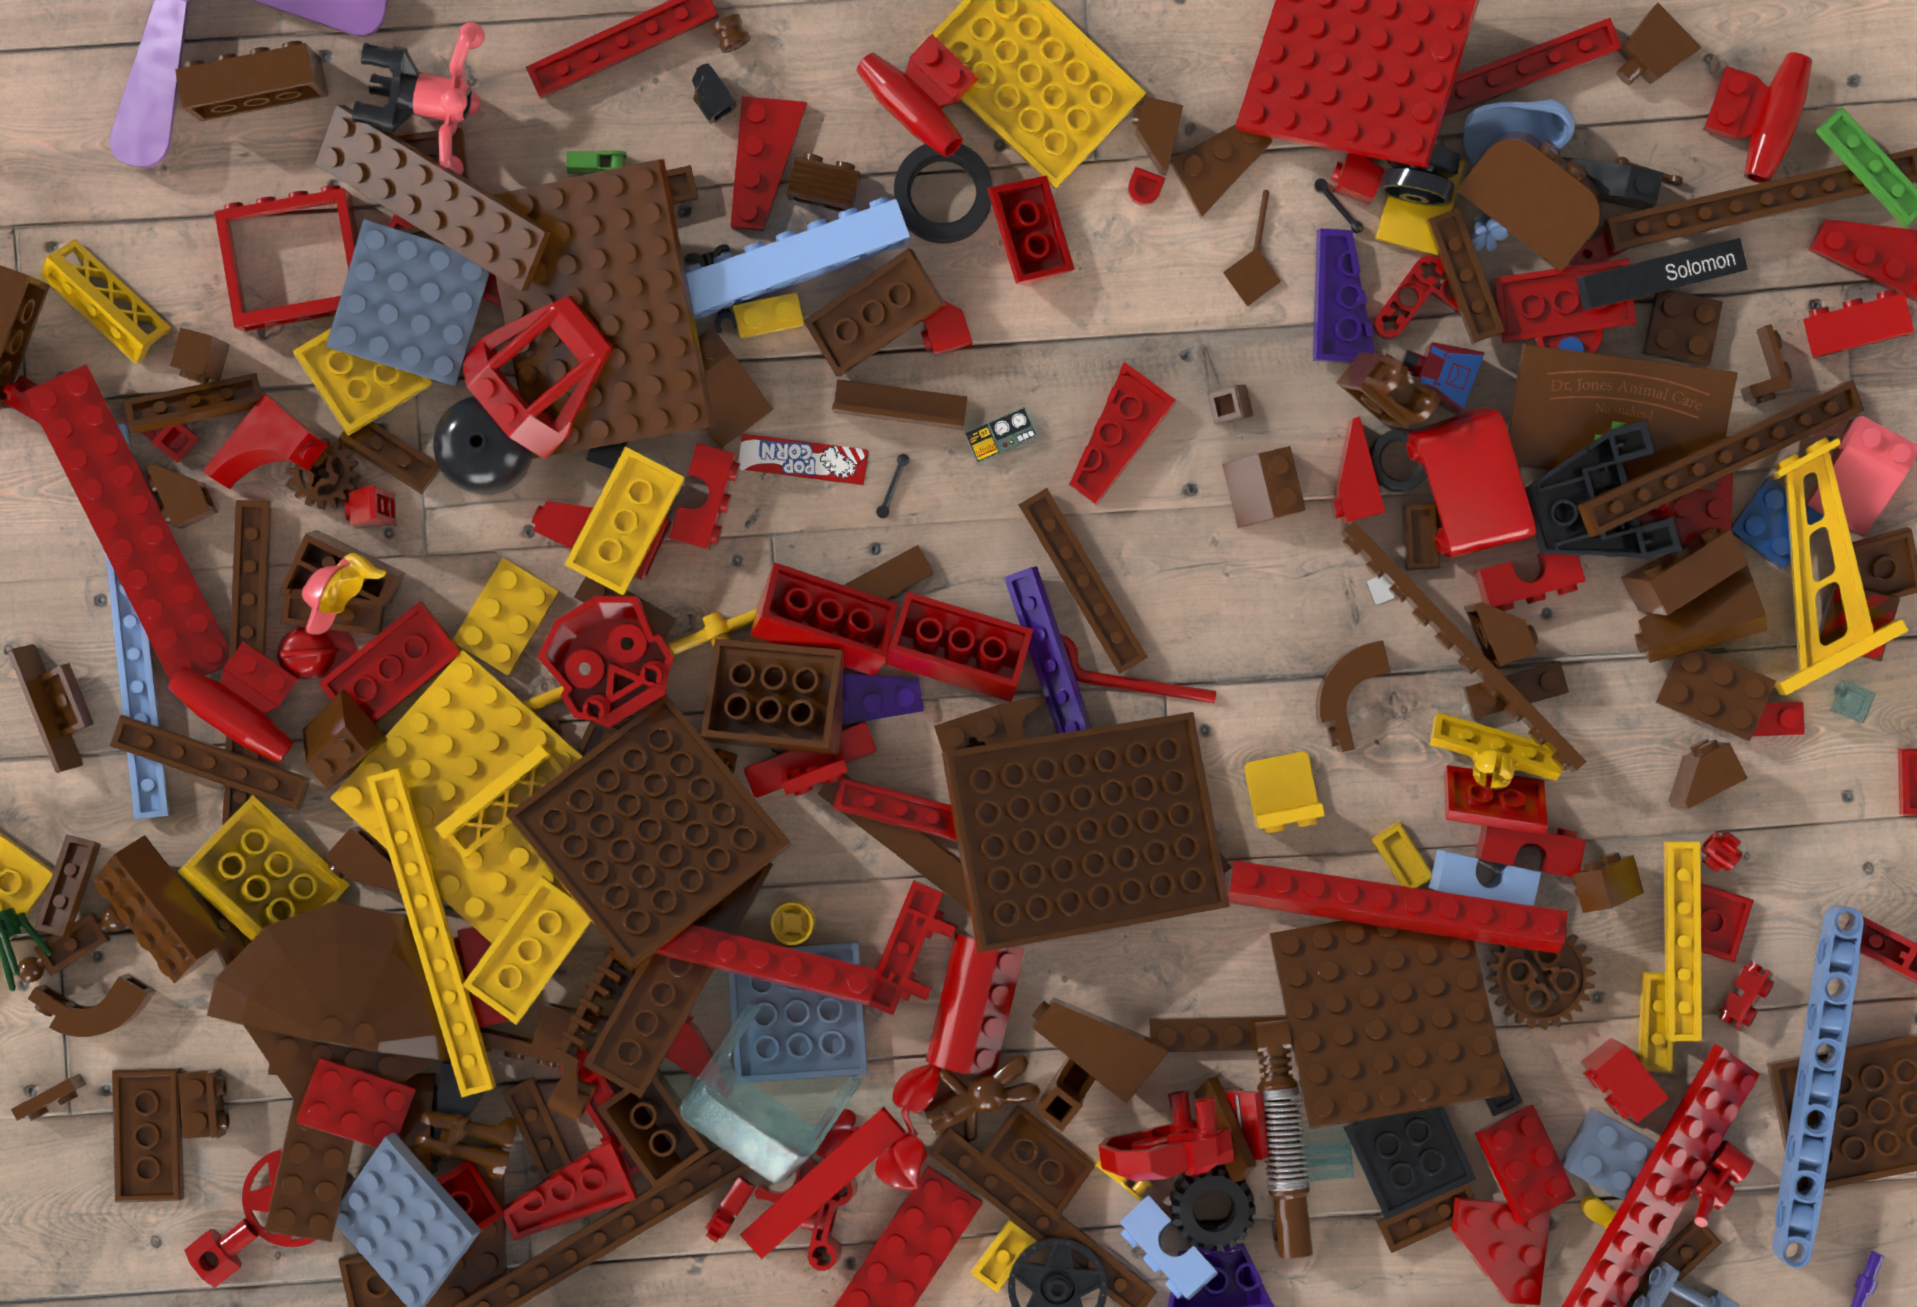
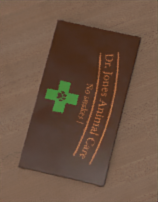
[1508,344,1738,491]

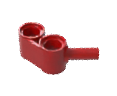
[1691,1140,1754,1227]

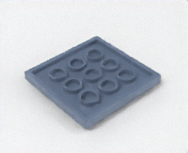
[326,219,490,387]
[728,941,868,1083]
[336,1132,481,1307]

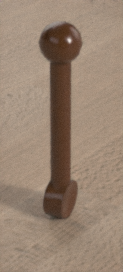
[1616,157,1683,185]

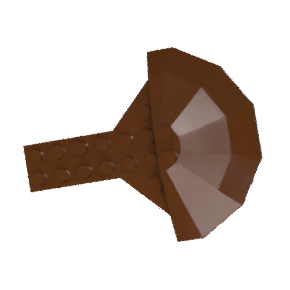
[207,901,481,1242]

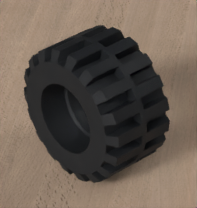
[1170,1164,1256,1252]

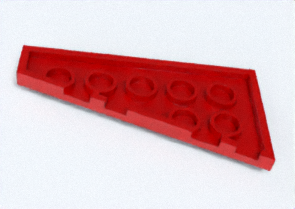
[1808,219,1917,302]

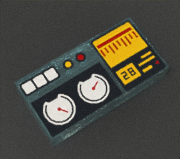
[964,407,1037,464]

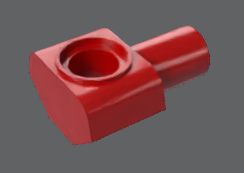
[184,1218,259,1288]

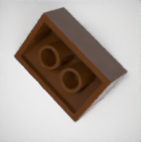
[597,1069,712,1190]

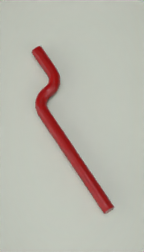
[1061,634,1216,704]

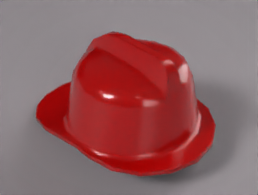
[277,627,356,679]

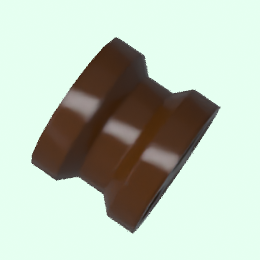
[710,14,751,53]

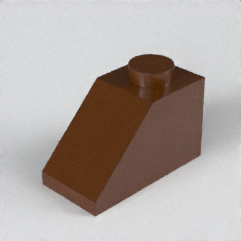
[1131,96,1183,175]

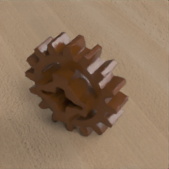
[286,437,361,510]

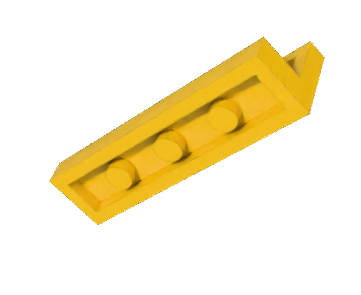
[40,239,171,364]
[435,744,565,859]

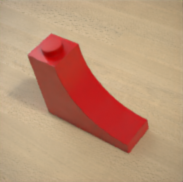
[203,393,328,489]

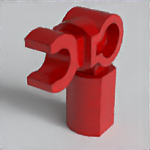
[705,1175,756,1243]

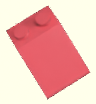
[1806,416,1917,537]

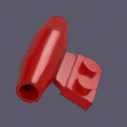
[857,34,979,157]
[1703,52,1813,184]
[167,642,299,763]

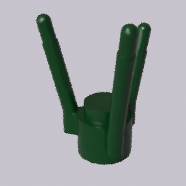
[0,907,53,992]

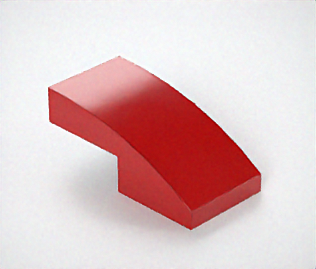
[125,394,199,463]

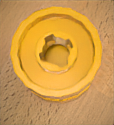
[770,899,816,945]

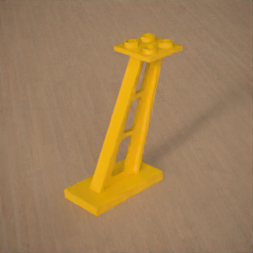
[1770,437,1909,695]

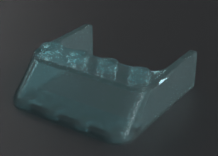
[680,1003,863,1183]

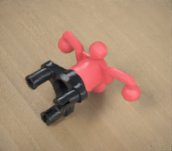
[352,22,485,176]

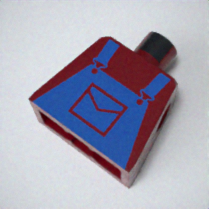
[1401,342,1485,415]

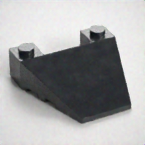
[1525,417,1684,559]

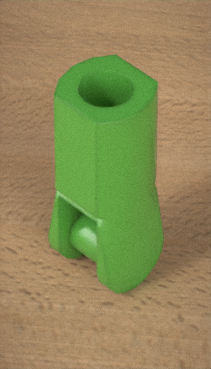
[566,150,627,174]

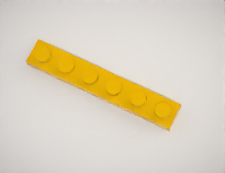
[1664,841,1702,1041]

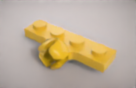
[1430,712,1561,789]

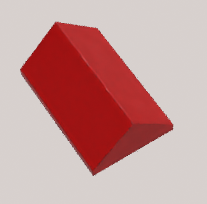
[988,175,1075,286]

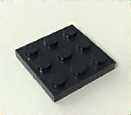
[1343,1106,1476,1219]

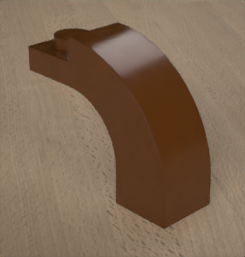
[1316,640,1391,752]
[28,973,156,1037]
[1035,1057,1096,1132]

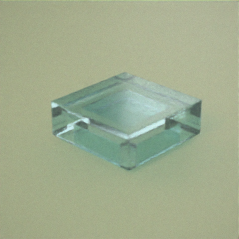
[1830,680,1876,723]

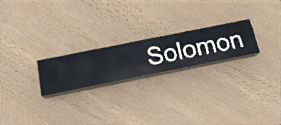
[1576,238,1748,311]

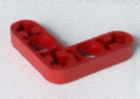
[1374,255,1497,339]

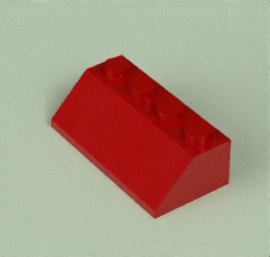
[750,562,898,676]
[885,591,1034,702]

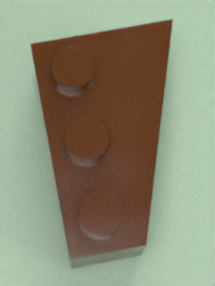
[1621,526,1749,616]
[279,530,405,607]

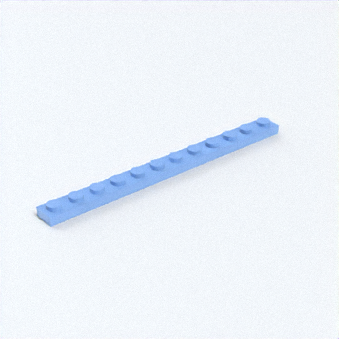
[105,423,171,820]

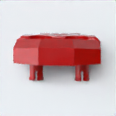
[537,596,675,728]
[1098,1091,1234,1181]

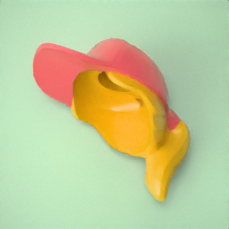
[302,553,386,635]

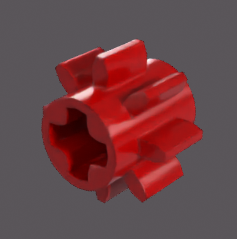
[1700,831,1743,872]

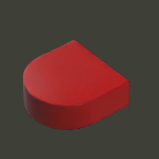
[1128,166,1166,206]

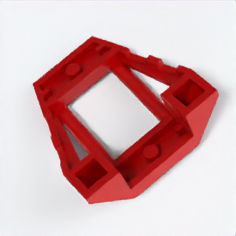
[462,296,613,459]

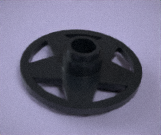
[1008,1237,1107,1307]

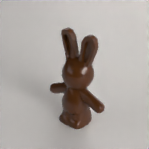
[924,1055,1040,1141]

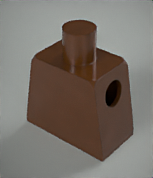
[1616,3,1701,86]

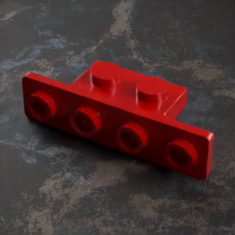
[744,721,877,798]

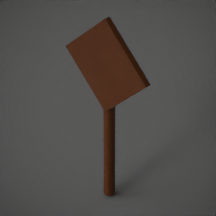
[1223,190,1281,306]

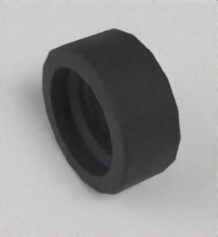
[1369,428,1427,492]

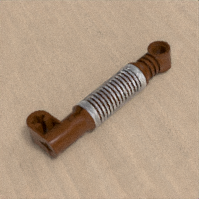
[1254,1020,1313,1259]

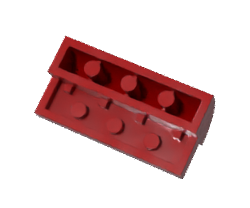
[926,933,1025,1075]

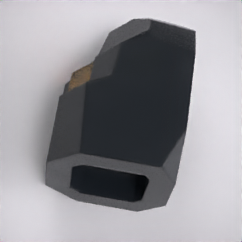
[692,63,737,124]

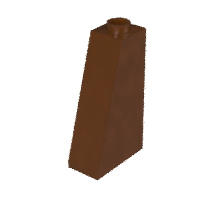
[1634,565,1767,663]
[1032,997,1169,1104]

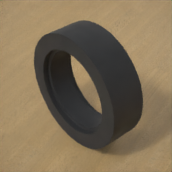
[894,144,993,244]

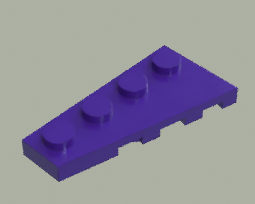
[1313,228,1375,363]
[843,673,924,725]

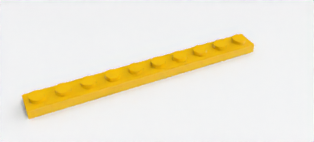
[366,767,496,1097]

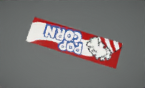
[738,434,868,485]

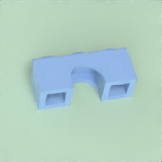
[1429,849,1541,906]
[1119,1195,1218,1300]

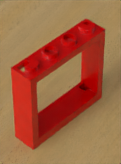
[214,185,359,332]

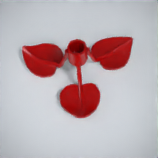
[809,1064,941,1190]

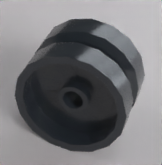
[1379,144,1461,206]

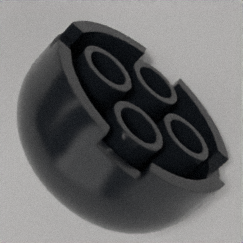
[433,396,532,495]

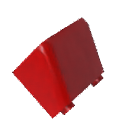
[1406,407,1536,559]

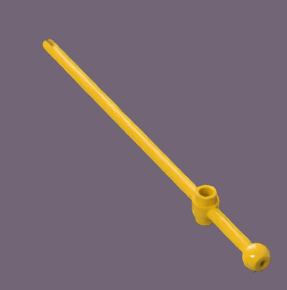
[523,608,757,711]

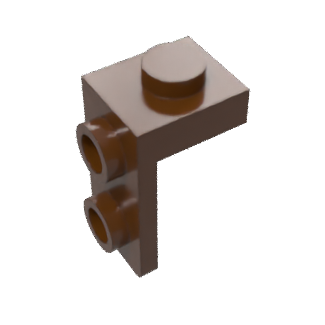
[1740,324,1792,404]

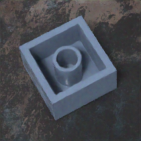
[1561,1106,1656,1200]

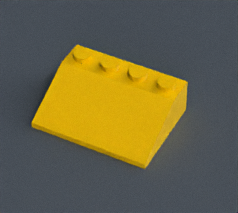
[177,795,350,941]

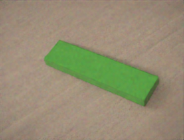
[1815,107,1917,228]

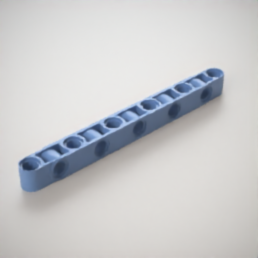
[1772,905,1864,1268]

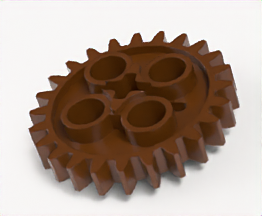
[1486,928,1596,1030]

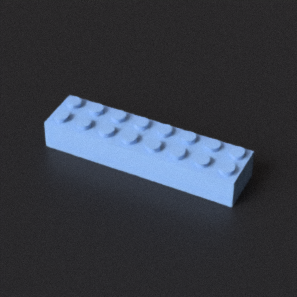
[685,196,910,320]

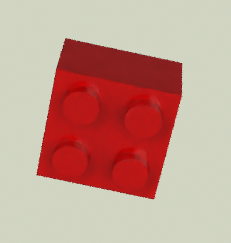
[1581,1038,1669,1123]

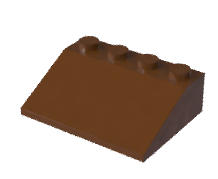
[701,638,844,755]

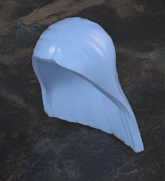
[1462,99,1575,167]

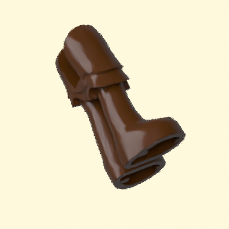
[415,1112,517,1180]

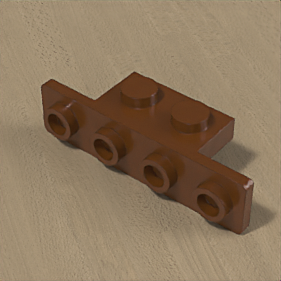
[8,644,94,773]

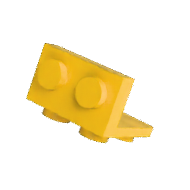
[1244,751,1325,834]

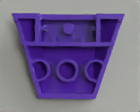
[1168,1243,1275,1307]

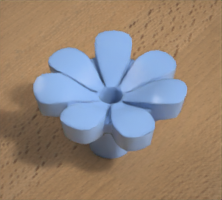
[1470,214,1508,251]

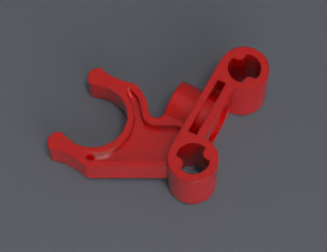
[755,1139,858,1271]

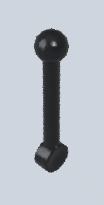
[1314,178,1364,234]
[876,453,910,518]

